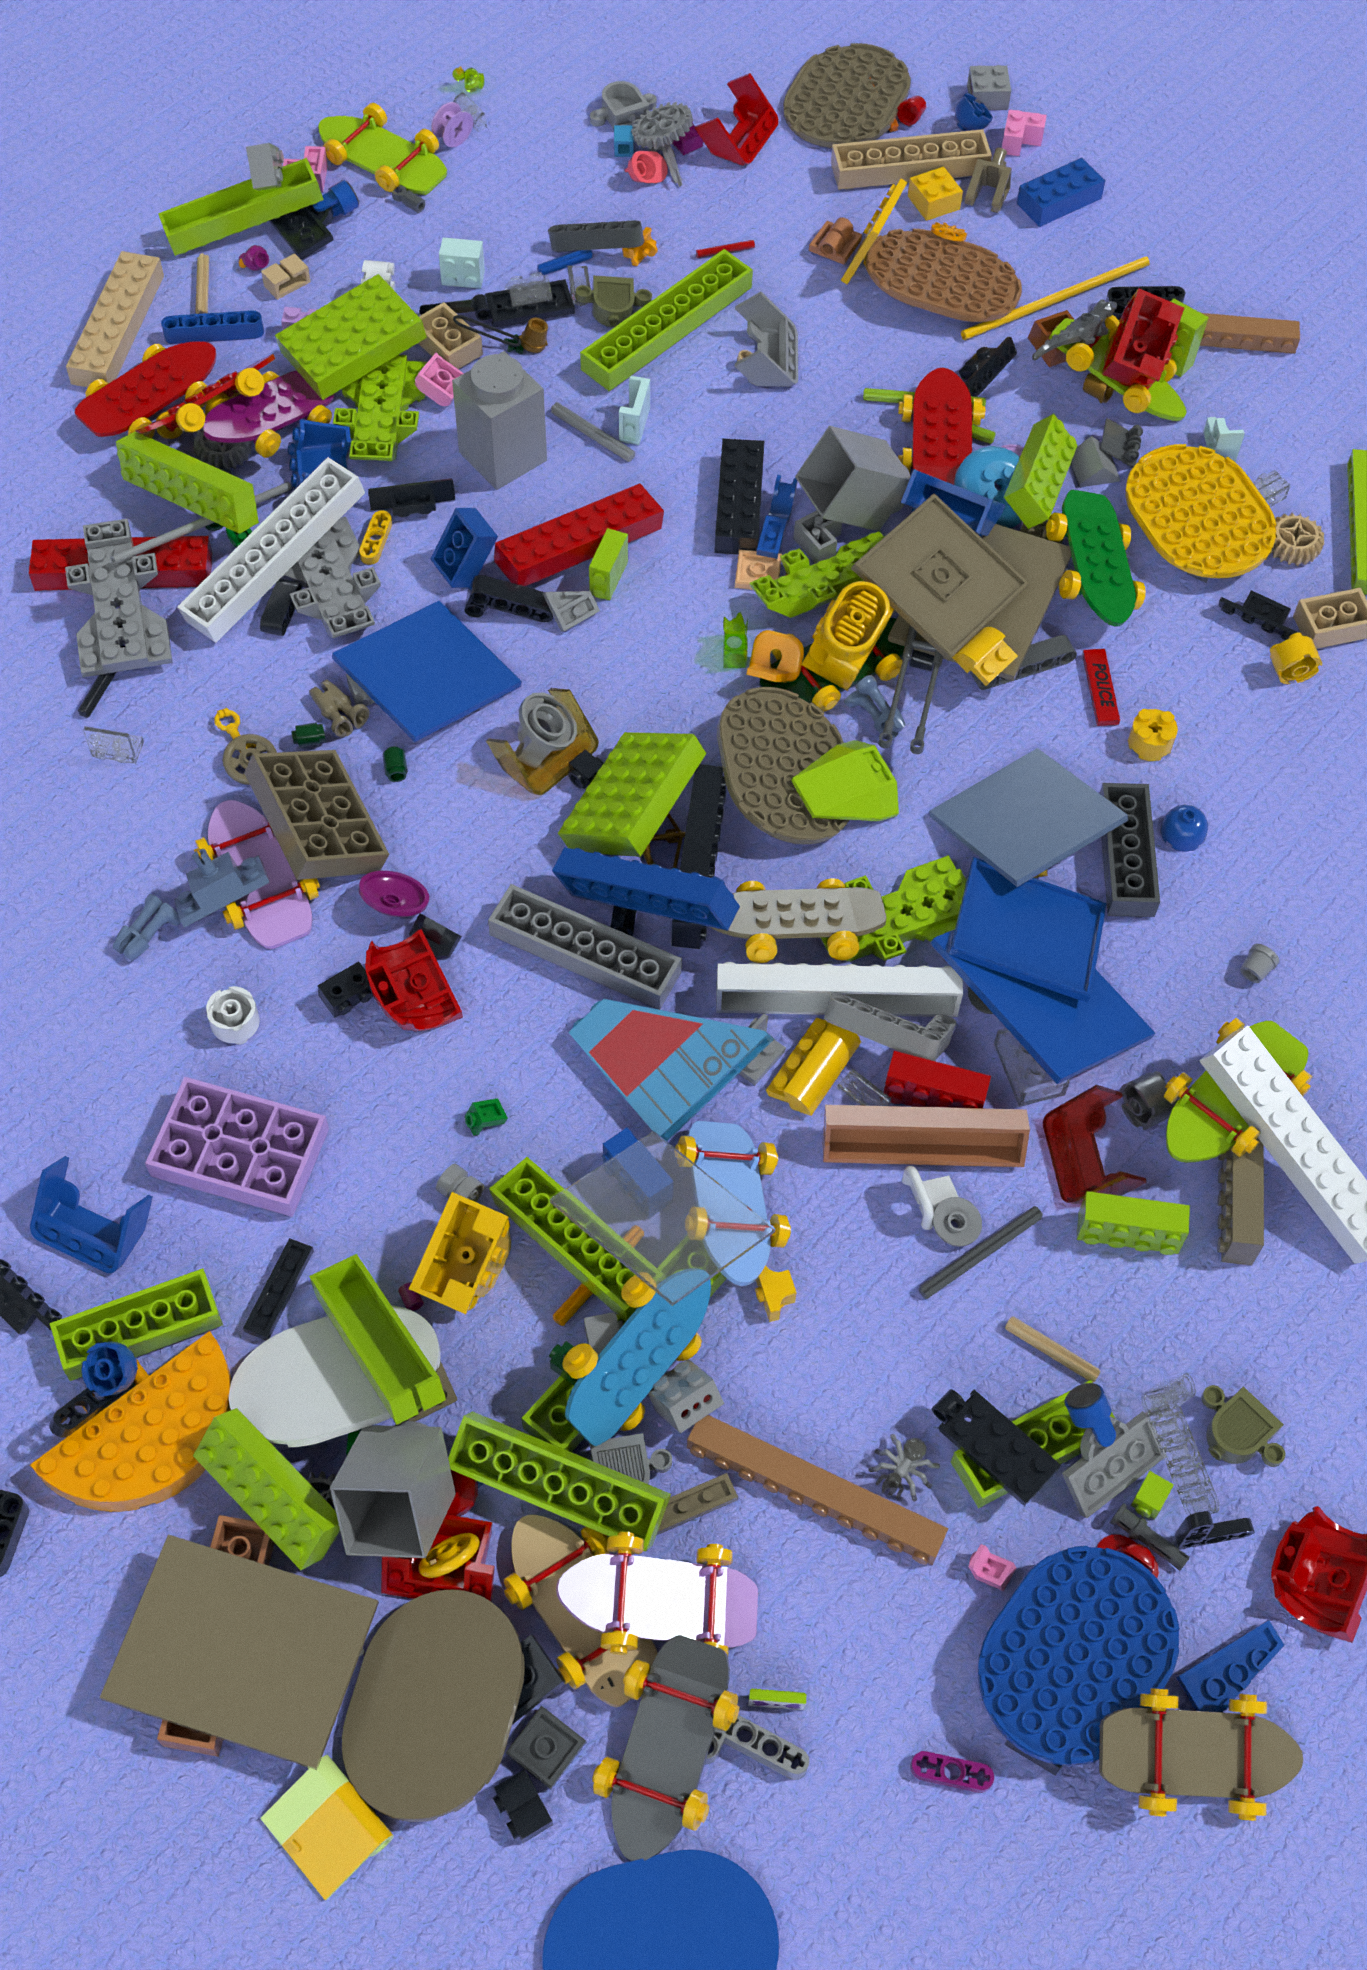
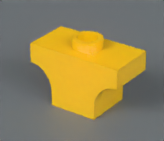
[755,1265,797,1322]

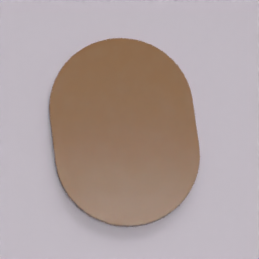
[865,228,1022,322]

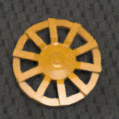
[931,222,967,241]

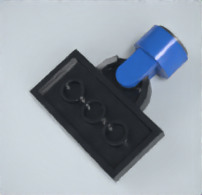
[269,180,359,259]

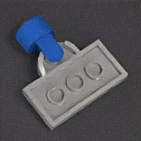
[1062,1383,1166,1519]

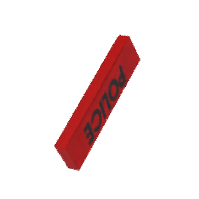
[1082,649,1120,726]

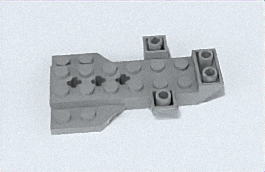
[280,516,381,638]
[65,519,173,677]

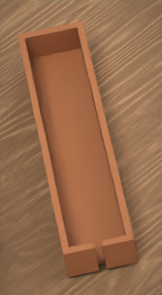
[822,1105,1030,1167]

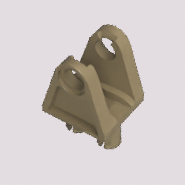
[965,148,1012,213]

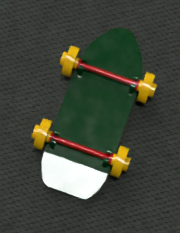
[759,618,904,712]

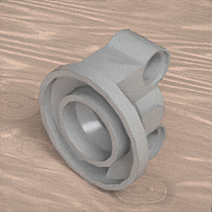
[514,692,577,769]

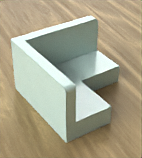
[1203,417,1245,462]

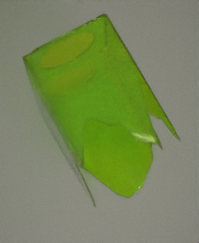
[723,612,748,668]

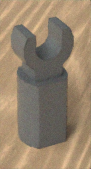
[392,185,425,213]

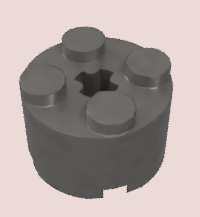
[1119,1071,1178,1130]

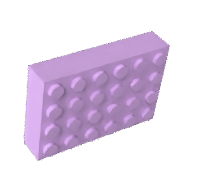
[145,1077,329,1217]

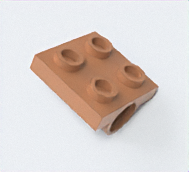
[809,217,862,265]

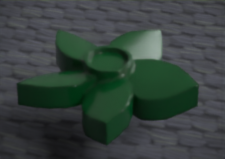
[504,334,524,354]

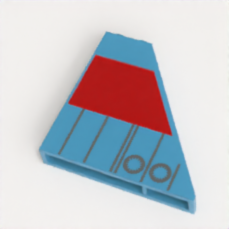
[568,999,774,1142]

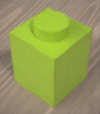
[1130,1471,1174,1520]

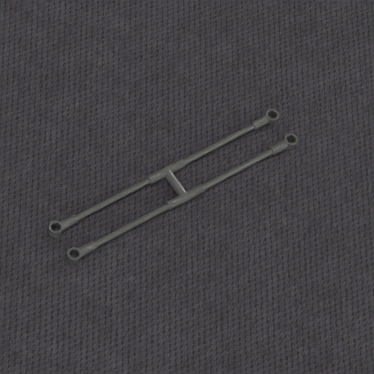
[879,626,943,754]

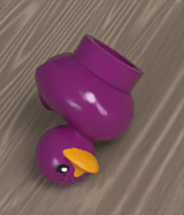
[238,245,269,271]

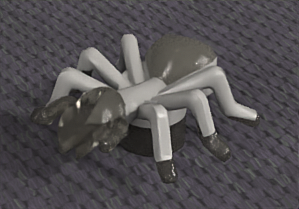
[868,1434,940,1502]

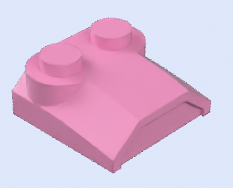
[415,353,464,406]

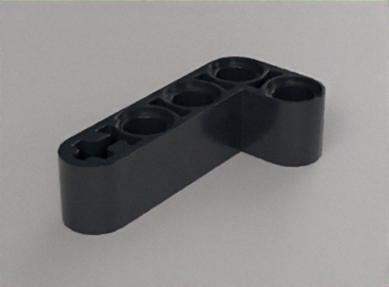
[1106,286,1185,322]
[464,575,553,622]

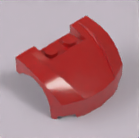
[365,929,463,1031]
[1271,1506,1367,1643]

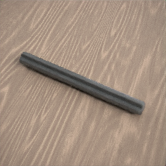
[919,1206,1043,1299]

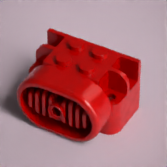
[1102,288,1184,389]

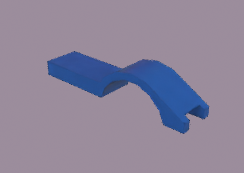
[756,475,798,559]

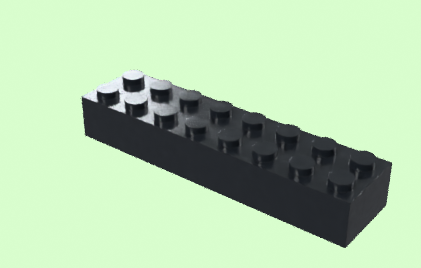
[671,764,727,949]

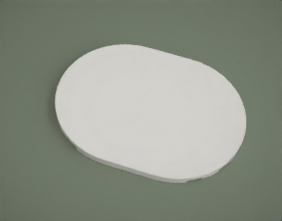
[229,1305,441,1447]

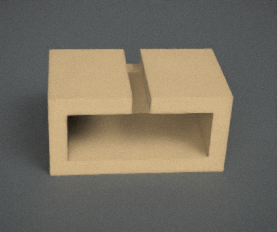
[261,253,311,300]

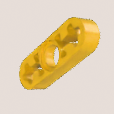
[359,510,392,565]

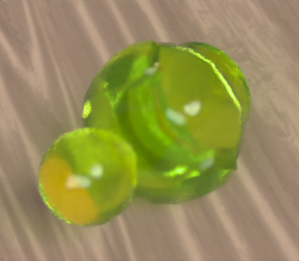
[452,66,484,93]

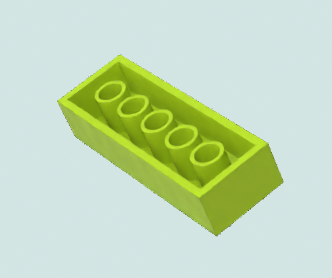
[1004,414,1077,529]
[49,1268,223,1381]
[951,1380,1116,1509]
[193,1408,340,1570]

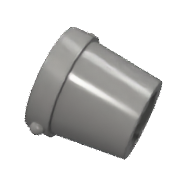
[1240,943,1279,983]

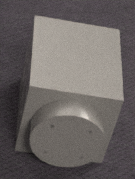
[795,425,911,531]
[330,1421,456,1558]

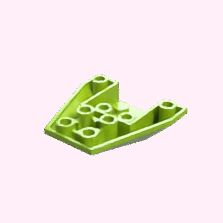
[791,740,899,821]

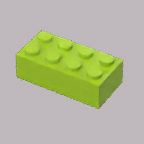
[1076,1191,1190,1255]

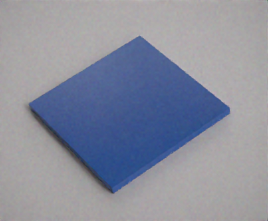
[332,601,522,742]
[949,857,1107,1003]

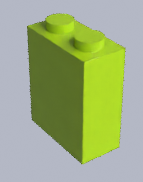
[589,528,628,601]

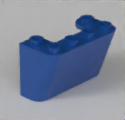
[287,419,351,490]

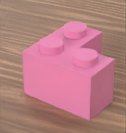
[1002,109,1047,156]

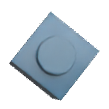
[614,125,634,157]

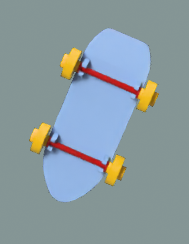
[674,1121,791,1286]

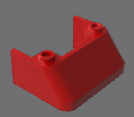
[695,73,778,166]

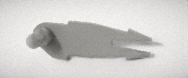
[649,141,682,187]

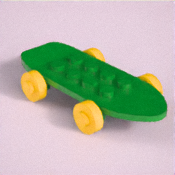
[1046,490,1146,627]

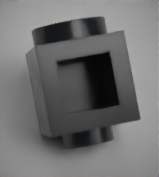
[568,749,604,789]

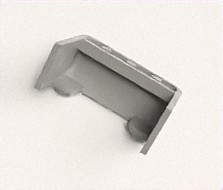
[735,292,798,387]

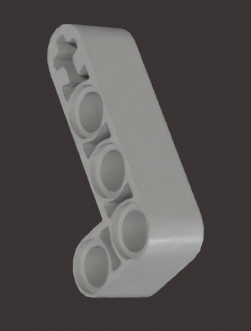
[705,1715,809,1780]

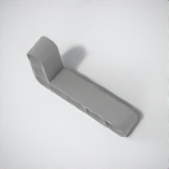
[824,993,956,1061]

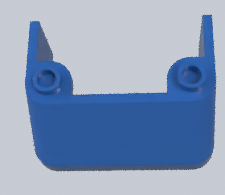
[901,469,1006,538]
[30,1156,153,1273]

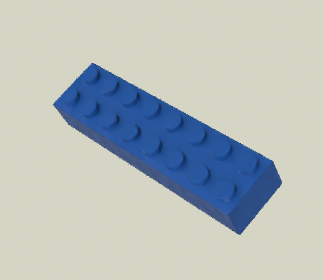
[552,847,740,931]

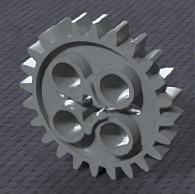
[631,102,694,149]

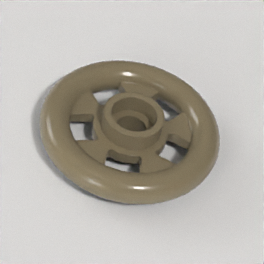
[222,734,277,785]

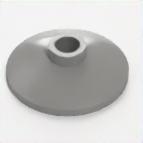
[932,1197,982,1247]

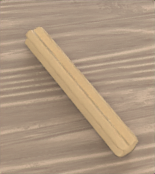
[196,253,209,314]
[1005,1316,1100,1383]

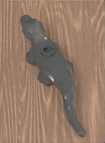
[1032,299,1117,360]

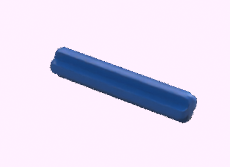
[537,250,593,276]

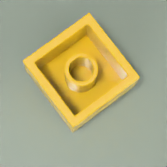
[908,166,963,221]

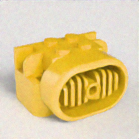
[802,581,894,691]
[409,1192,511,1314]

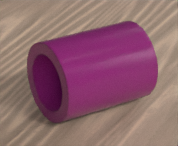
[398,1282,424,1311]

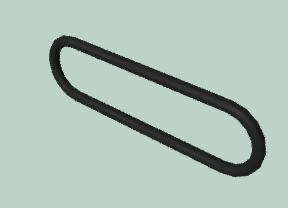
[453,315,521,347]

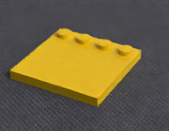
[840,178,908,284]

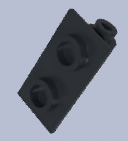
[610,906,637,937]

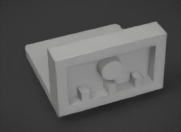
[739,1013,786,1085]

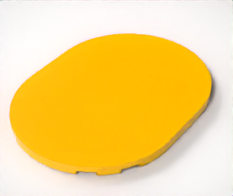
[1125,444,1276,578]

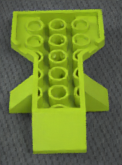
[333,355,427,461]
[750,531,885,618]
[820,855,967,962]

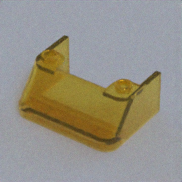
[486,688,599,795]

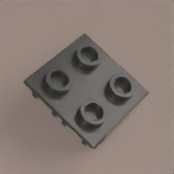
[1100,418,1143,468]

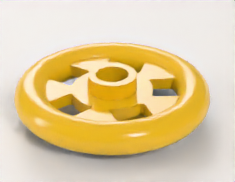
[419,1533,479,1578]

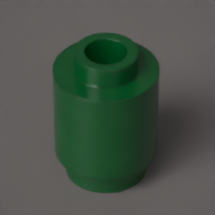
[291,722,326,748]
[382,746,408,782]

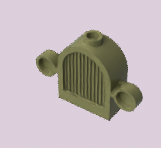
[575,275,652,327]
[1201,1385,1285,1467]

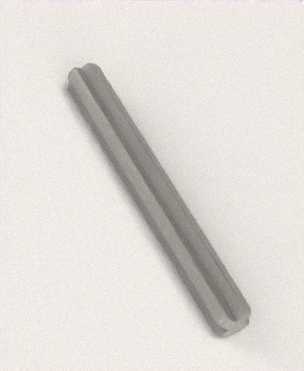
[551,402,635,462]

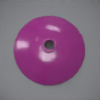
[358,871,429,917]

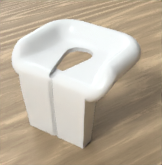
[902,1166,959,1230]

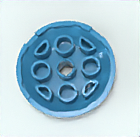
[954,446,1022,529]

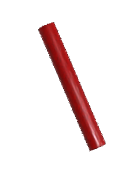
[696,240,755,258]

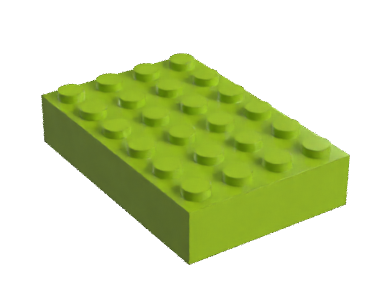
[275,274,427,400]
[558,732,707,857]

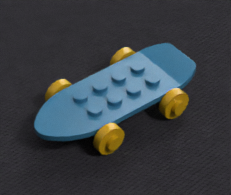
[562,1269,711,1446]

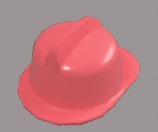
[625,151,668,183]

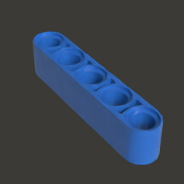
[161,310,265,344]

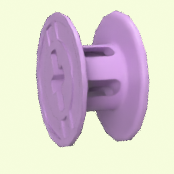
[431,102,473,147]

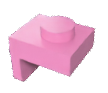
[969,1544,1016,1591]

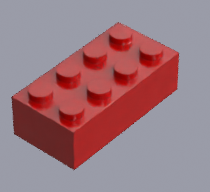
[882,1051,991,1108]

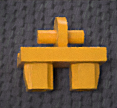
[622,227,658,266]

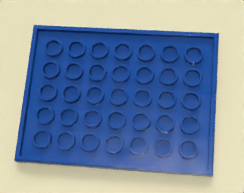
[930,929,1155,1085]

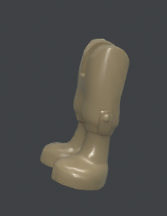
[309,679,370,737]

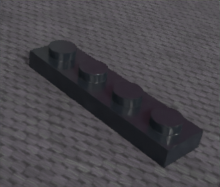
[243,1238,314,1340]

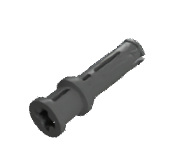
[1109,1503,1190,1571]

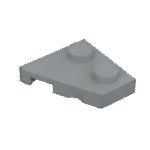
[542,591,600,632]

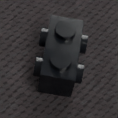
[317,961,373,1018]

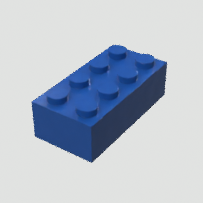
[1016,158,1106,227]

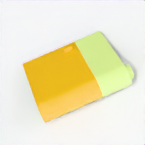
[260,1755,394,1900]

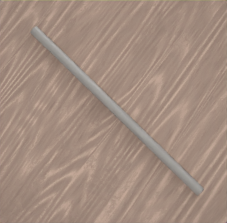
[110,482,292,565]

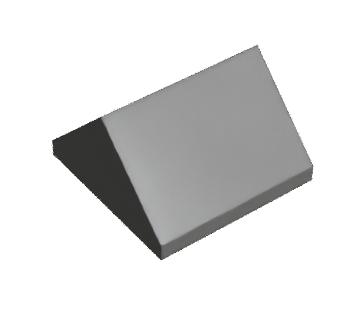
[1070,436,1120,488]

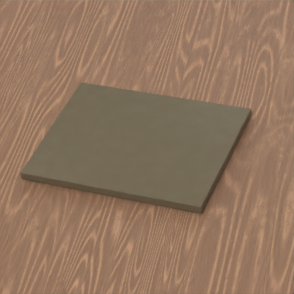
[888,524,1072,681]
[99,1534,379,1770]

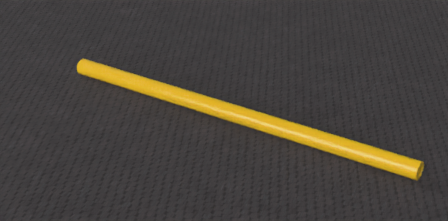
[961,256,1150,340]

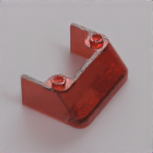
[1043,1085,1147,1204]

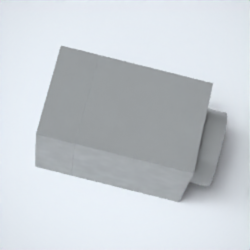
[452,351,547,490]

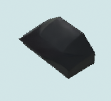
[409,913,462,957]

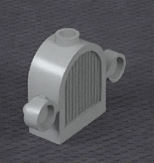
[590,81,657,129]
[590,1433,672,1485]

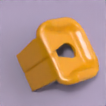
[746,630,804,682]

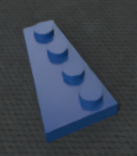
[1176,1620,1284,1712]

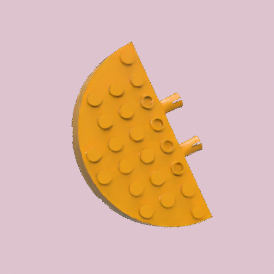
[30,1331,232,1512]

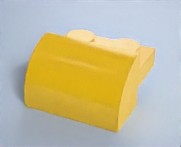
[953,627,1018,686]

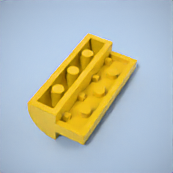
[766,1017,861,1116]

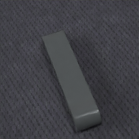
[548,220,644,251]
[970,635,1077,690]

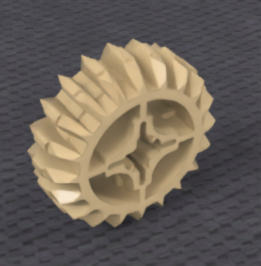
[1270,513,1324,566]

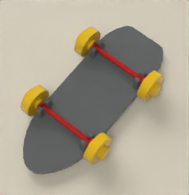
[592,1635,739,1861]

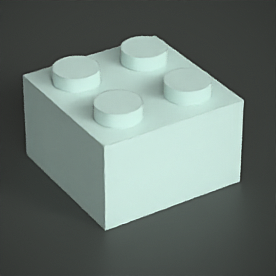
[439,237,485,289]

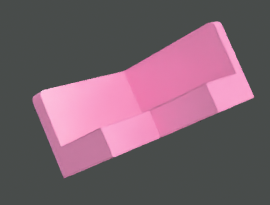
[282,146,328,192]

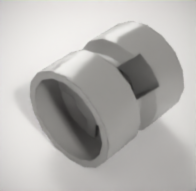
[436,1164,484,1202]

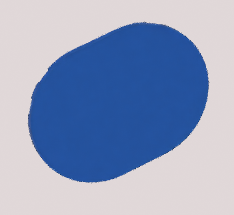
[978,1546,1180,1766]
[543,1850,779,1970]

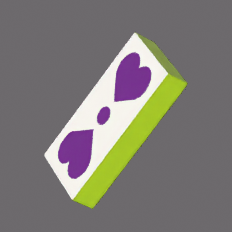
[748,1688,807,1710]

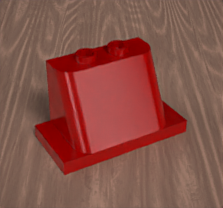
[381,1514,494,1602]

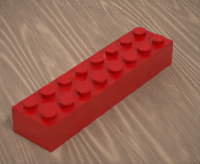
[494,483,664,587]
[29,536,213,591]

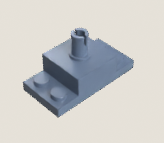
[174,849,270,928]

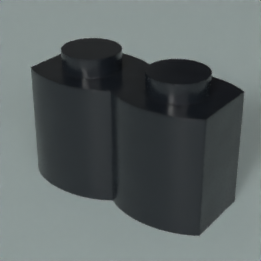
[492,1769,553,1843]

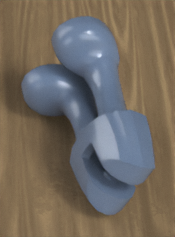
[844,675,906,741]
[112,894,181,961]

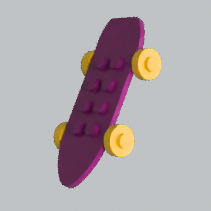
[203,370,336,458]

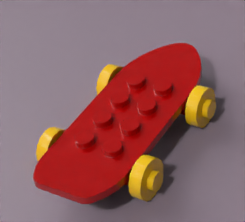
[74,342,217,439]
[135,354,276,439]
[898,368,985,485]

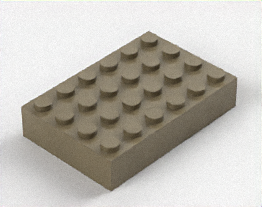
[244,750,389,880]

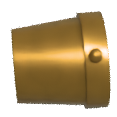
[519,318,548,353]
[1083,372,1114,403]

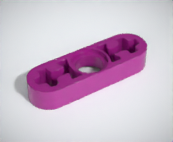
[910,1751,994,1793]

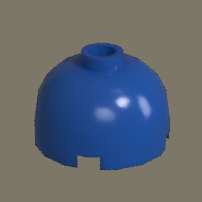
[955,93,993,131]
[1160,804,1208,852]
[82,1341,138,1397]

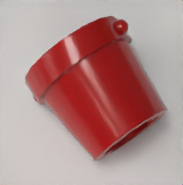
[897,95,927,126]

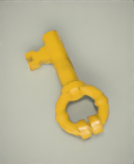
[214,708,256,753]

